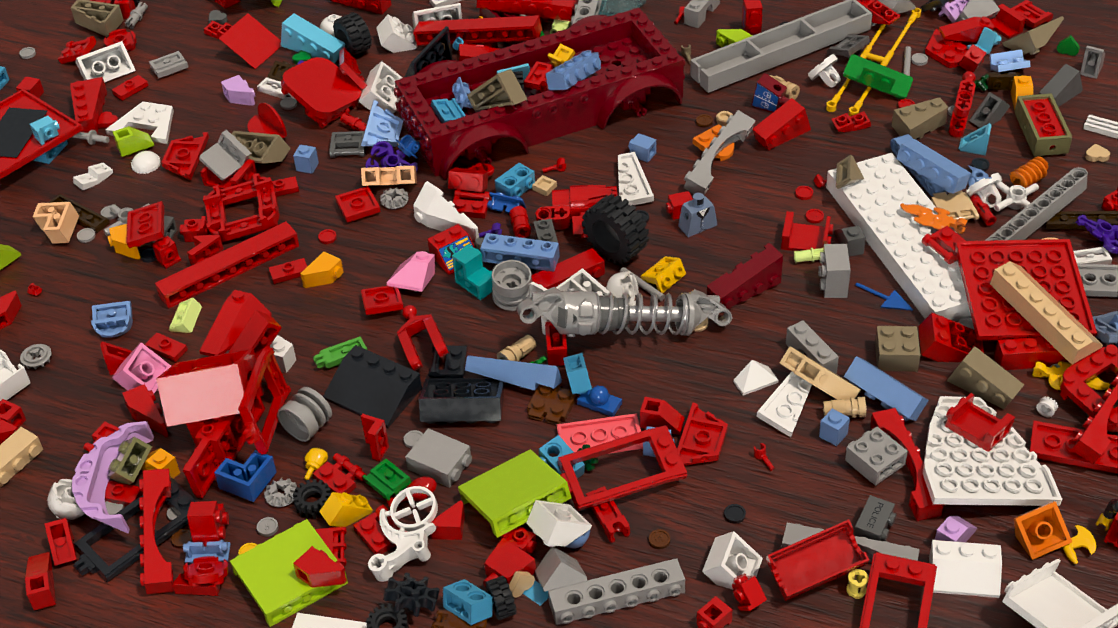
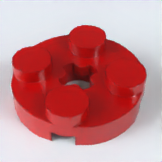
[104,29,137,51]
[183,556,229,587]

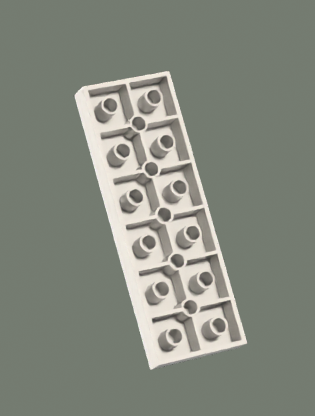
[826,153,971,322]

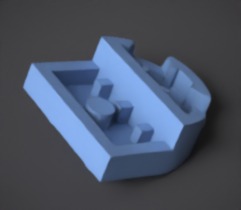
[91,301,133,338]

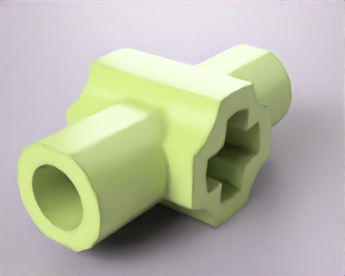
[550,17,572,34]

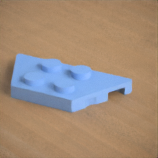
[361,100,403,147]

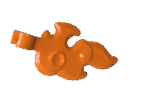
[900,203,968,234]

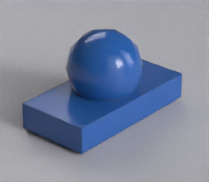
[577,386,622,417]

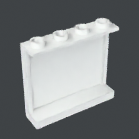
[1002,559,1118,628]

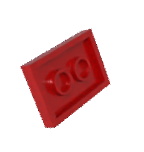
[126,201,164,248]

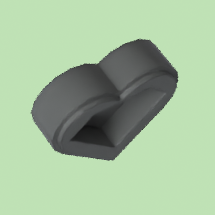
[208,10,228,24]

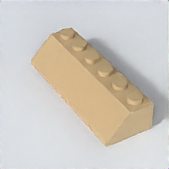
[990,261,1103,365]

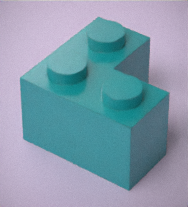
[452,244,493,300]

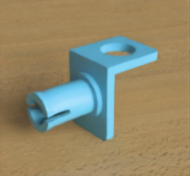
[967,27,1001,54]

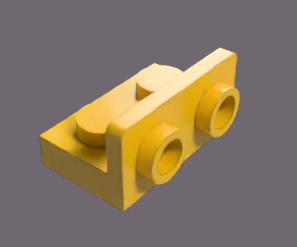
[641,256,686,293]

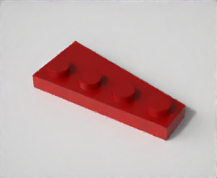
[339,48,367,90]

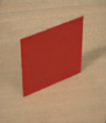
[218,13,281,69]

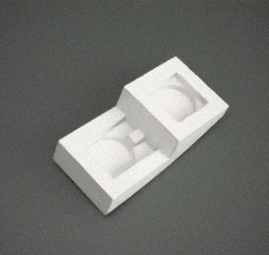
[73,163,113,190]

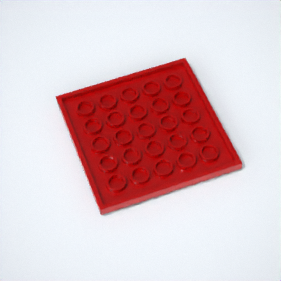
[955,239,1097,341]

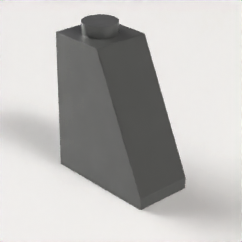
[1039,64,1083,107]

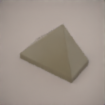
[836,155,864,189]

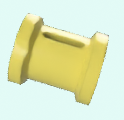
[846,569,869,599]

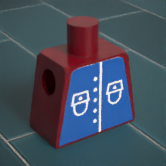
[751,73,790,113]

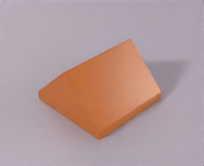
[1014,501,1072,560]

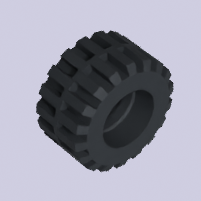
[333,12,372,56]

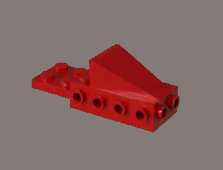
[183,380,265,499]

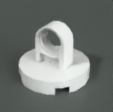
[808,54,841,87]
[966,173,1002,208]

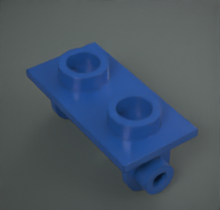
[396,134,420,159]
[487,192,526,213]

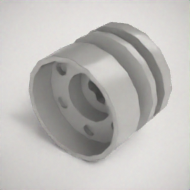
[492,260,532,311]
[277,387,332,442]

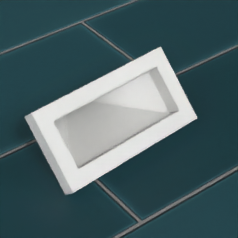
[733,360,778,395]

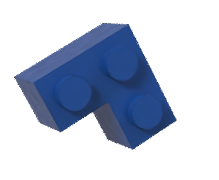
[214,450,277,502]

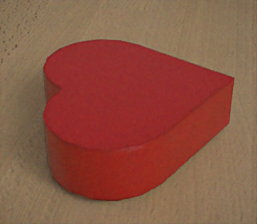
[98,111,118,128]

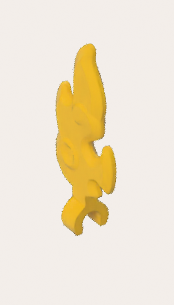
[1032,361,1110,390]

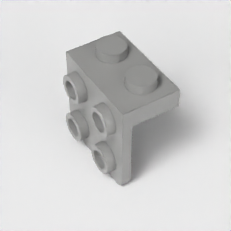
[199,130,251,181]

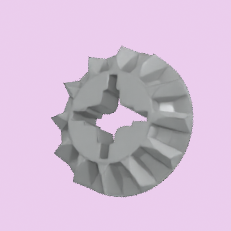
[380,187,409,209]
[20,344,52,369]
[264,478,297,507]

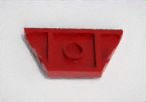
[925,29,984,68]
[161,132,209,180]
[677,403,728,466]

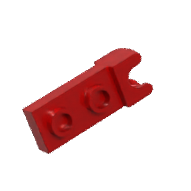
[586,486,630,543]

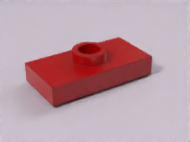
[112,75,149,101]
[272,176,299,196]
[269,258,307,284]
[145,333,188,362]
[105,481,143,506]

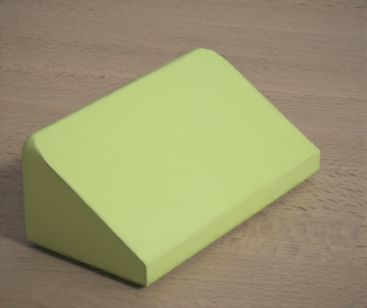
[169,298,202,333]

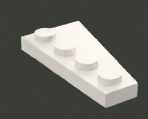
[756,372,812,437]

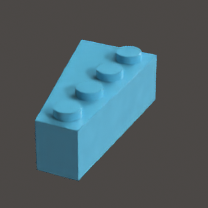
[281,13,345,63]

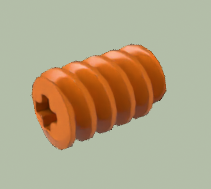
[1010,156,1049,188]

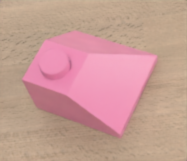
[387,251,435,292]
[112,343,171,393]

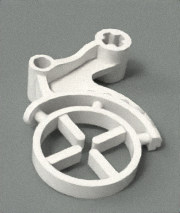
[368,486,438,582]

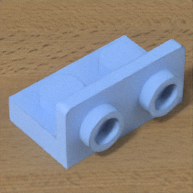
[990,50,1030,72]

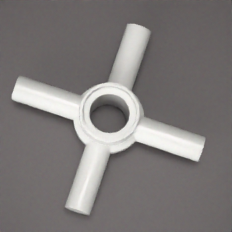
[994,182,1039,212]

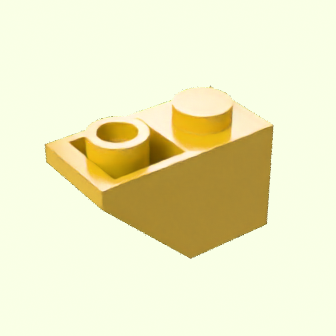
[319,492,373,527]

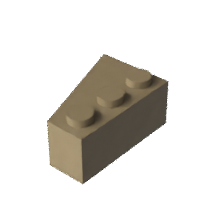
[71,0,124,37]
[467,69,527,110]
[892,97,948,139]
[947,346,1024,409]

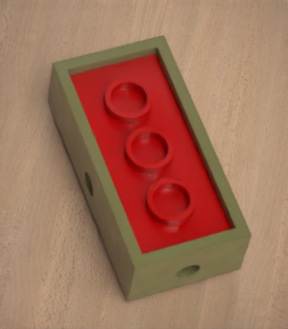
[1014,93,1072,156]

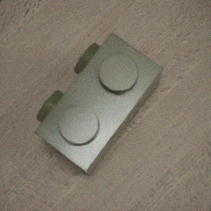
[107,437,152,485]

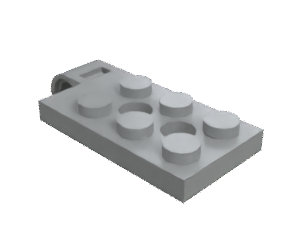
[1077,264,1118,297]

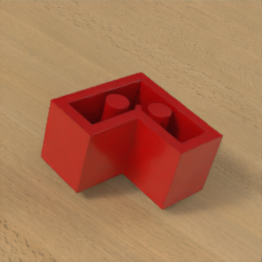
[187,501,229,547]

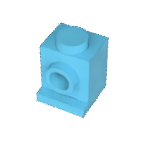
[30,116,60,145]

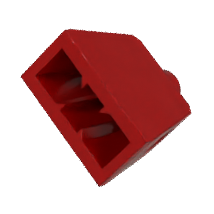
[483,537,536,587]

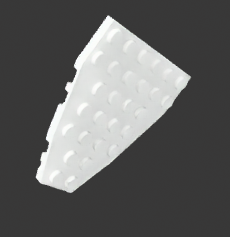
[923,396,1062,506]

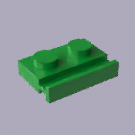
[362,458,412,501]

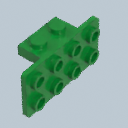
[843,54,913,99]

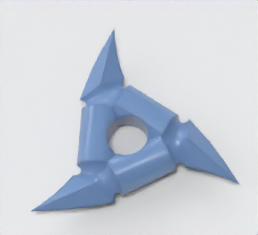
[968,165,992,187]

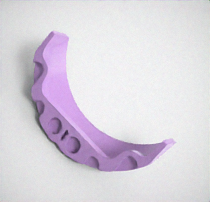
[72,421,154,533]

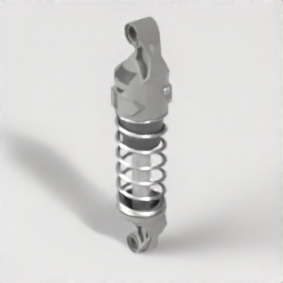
[517,287,732,337]

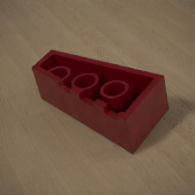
[707,243,783,309]

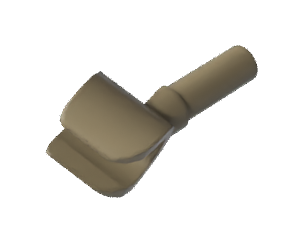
[681,44,691,64]

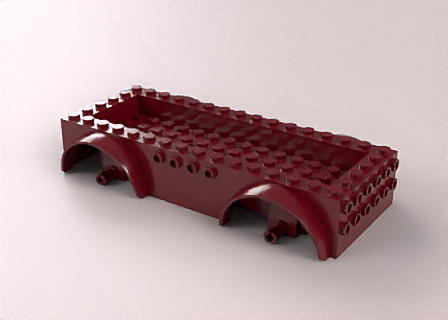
[393,8,685,179]

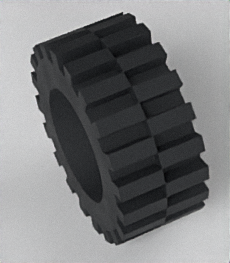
[582,194,649,265]

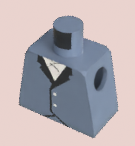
[678,193,717,237]

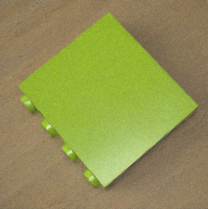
[458,449,571,538]
[230,519,348,627]

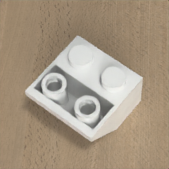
[376,15,418,53]

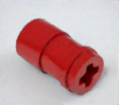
[509,206,531,238]

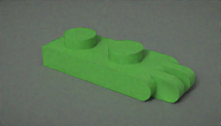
[313,336,367,368]

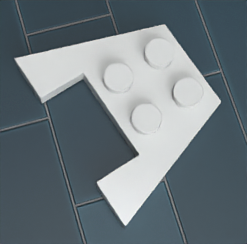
[105,102,174,144]

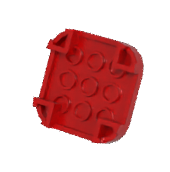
[281,57,362,122]

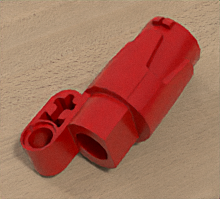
[535,185,617,230]

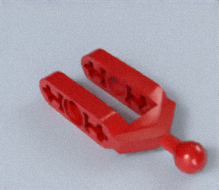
[948,71,976,137]
[397,305,449,371]

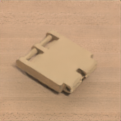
[931,190,979,220]

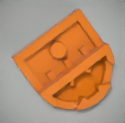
[693,124,734,161]

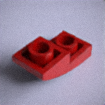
[204,21,232,39]
[831,111,871,132]

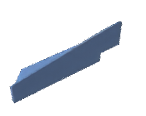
[465,356,562,390]

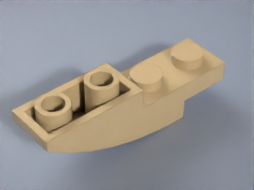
[780,346,861,400]

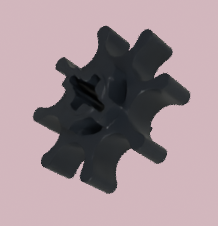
[383,573,440,617]

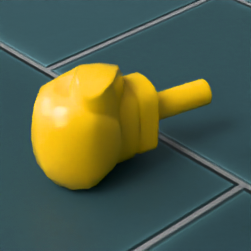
[304,448,328,480]

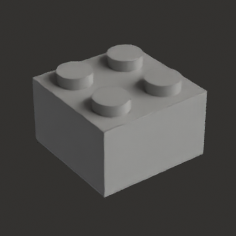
[818,244,851,298]

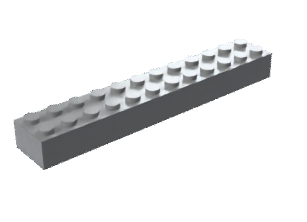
[690,0,872,93]

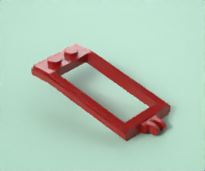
[238,346,291,455]
[557,425,687,511]
[859,552,937,628]

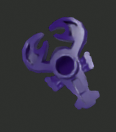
[365,141,418,173]
[1076,215,1118,254]

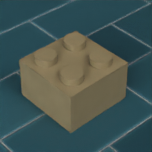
[875,326,920,372]

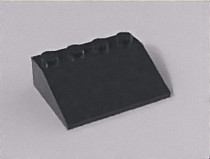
[404,26,452,77]
[323,345,422,428]
[419,378,504,424]

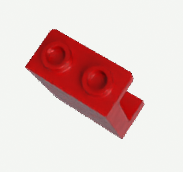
[945,393,1015,452]

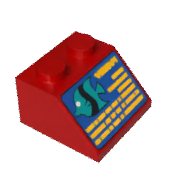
[427,224,475,275]

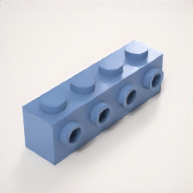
[545,50,601,90]
[896,139,971,194]
[480,233,560,272]
[844,356,929,421]

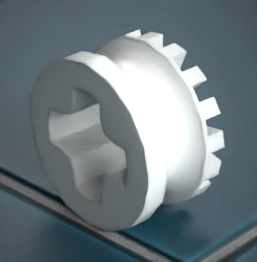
[1036,396,1058,417]

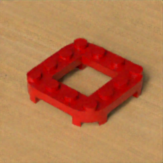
[203,173,280,243]
[1060,345,1118,434]

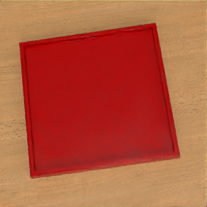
[0,89,84,179]

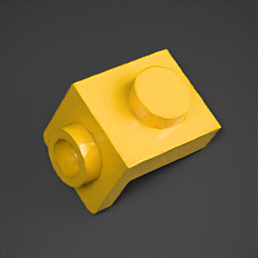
[548,44,575,67]

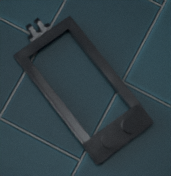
[73,478,197,582]

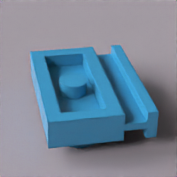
[431,98,466,123]

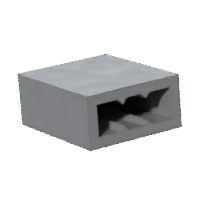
[405,428,472,488]

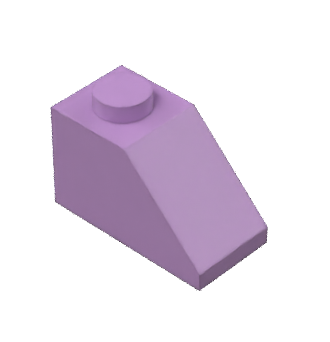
[935,516,977,543]

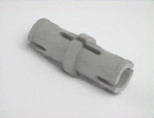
[125,2,148,29]

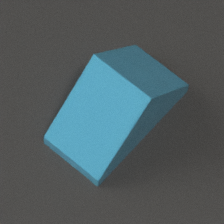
[959,123,992,155]

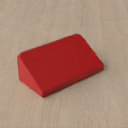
[172,574,221,596]

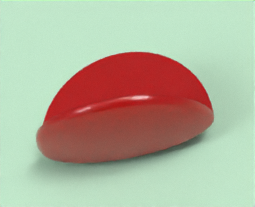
[247,102,287,139]

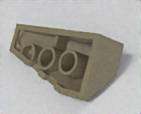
[1002,16,1064,55]
[232,131,290,163]

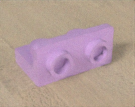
[939,0,968,23]

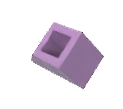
[221,75,256,105]

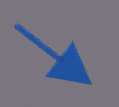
[855,283,913,311]

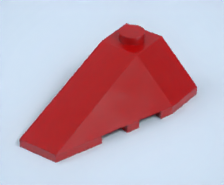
[199,290,272,356]

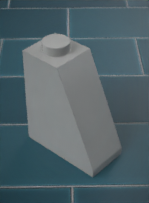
[956,0,1000,22]

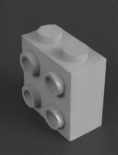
[845,427,908,486]

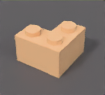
[33,202,79,244]

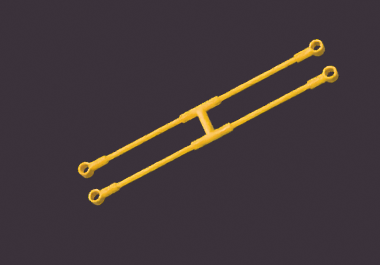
[826,8,921,117]

